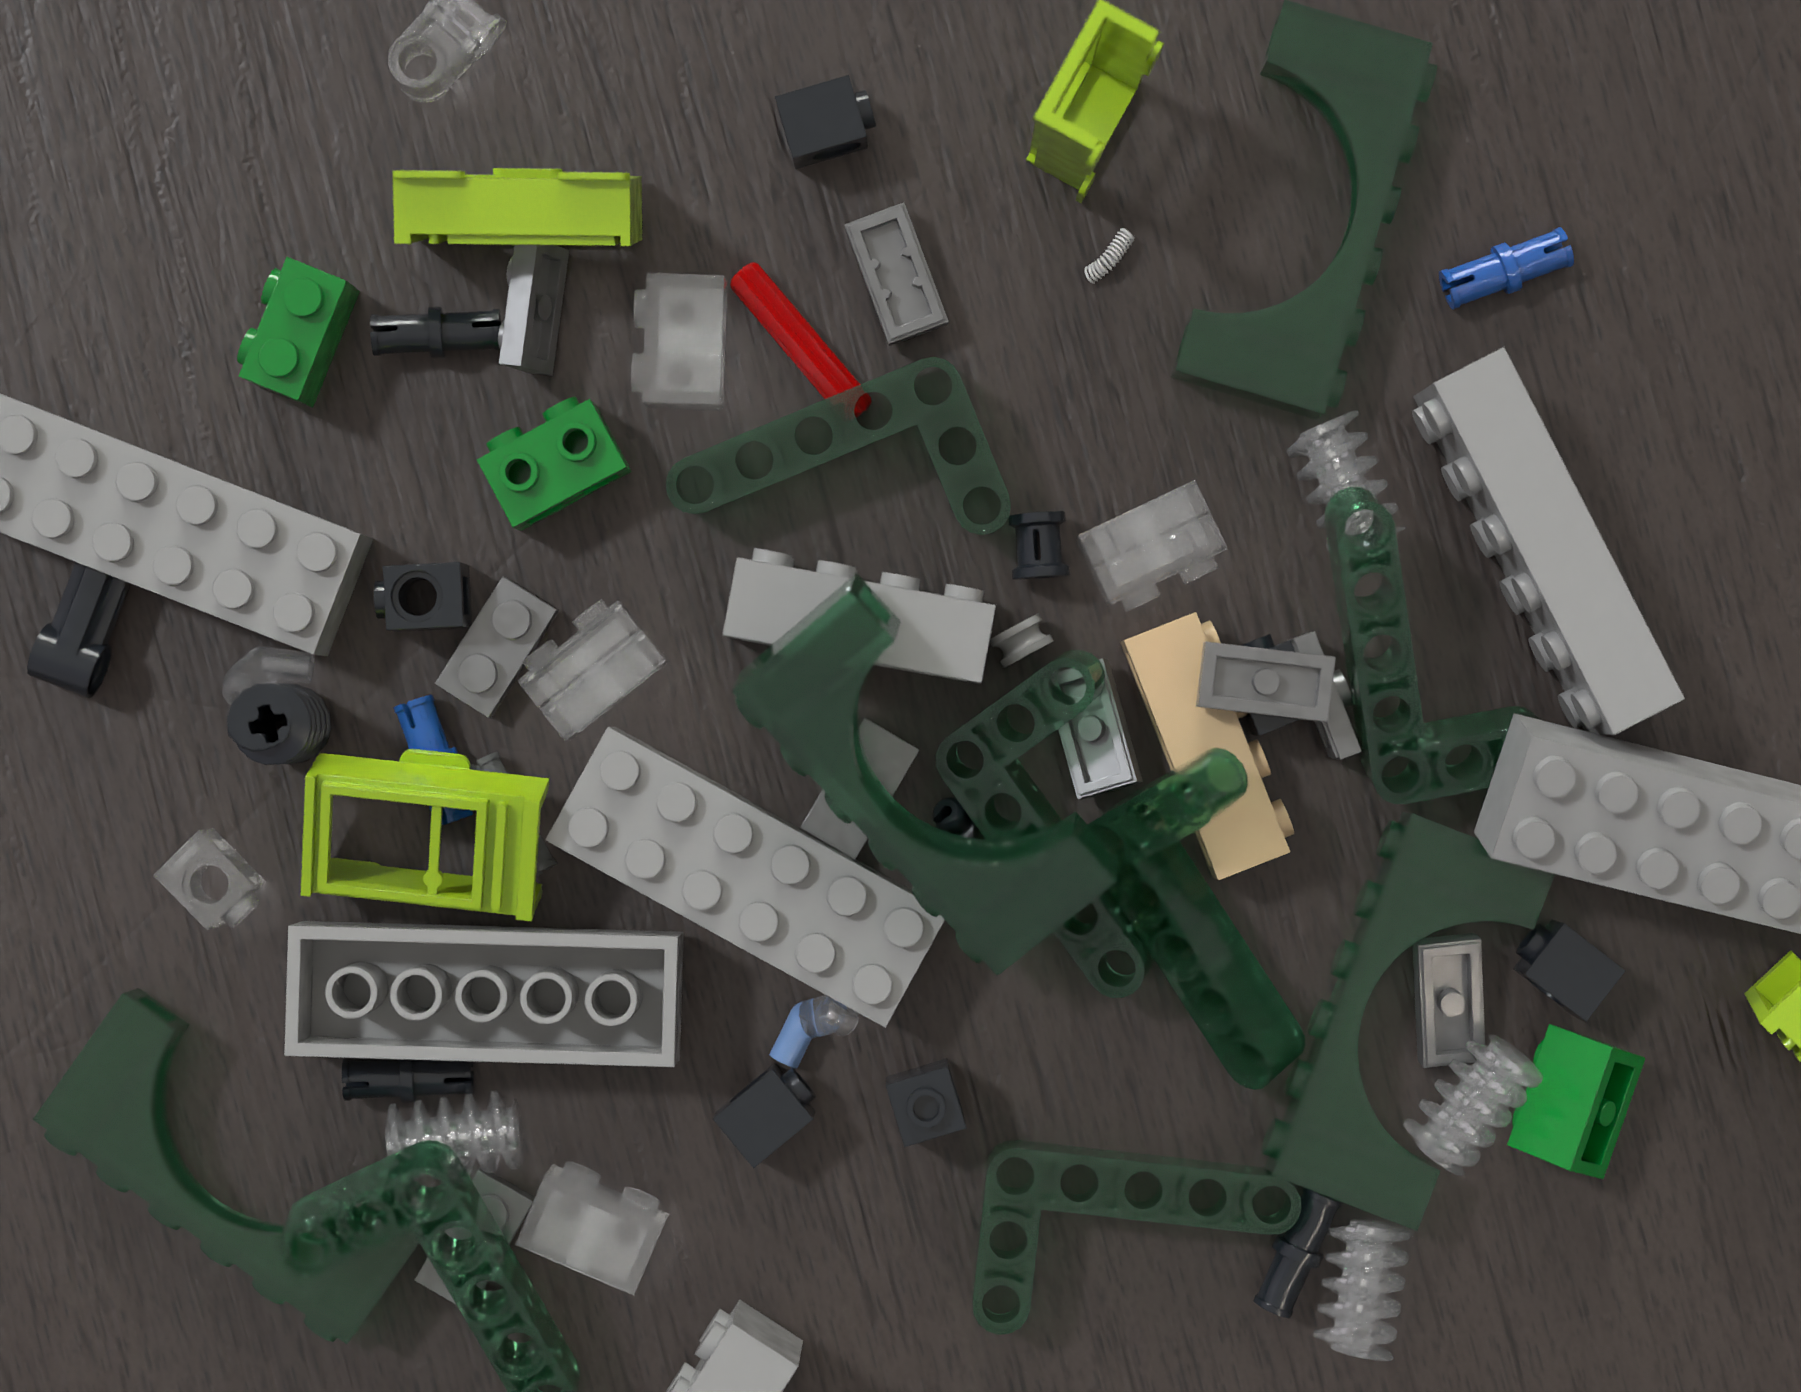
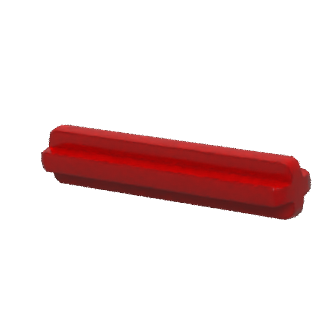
[730,262,872,423]

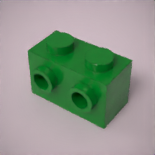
[237,257,360,408]
[476,397,632,531]
[1507,1024,1646,1179]

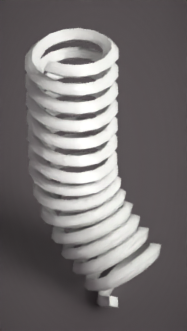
[1085,228,1135,284]

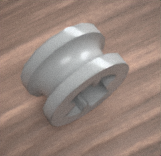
[989,613,1054,668]

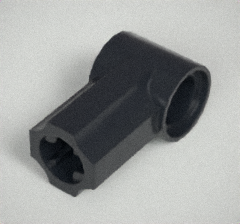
[27,562,131,698]

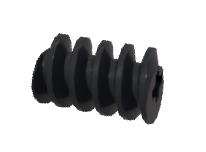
[227,683,332,765]

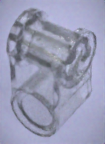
[388,0,507,103]

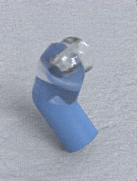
[769,995,859,1069]

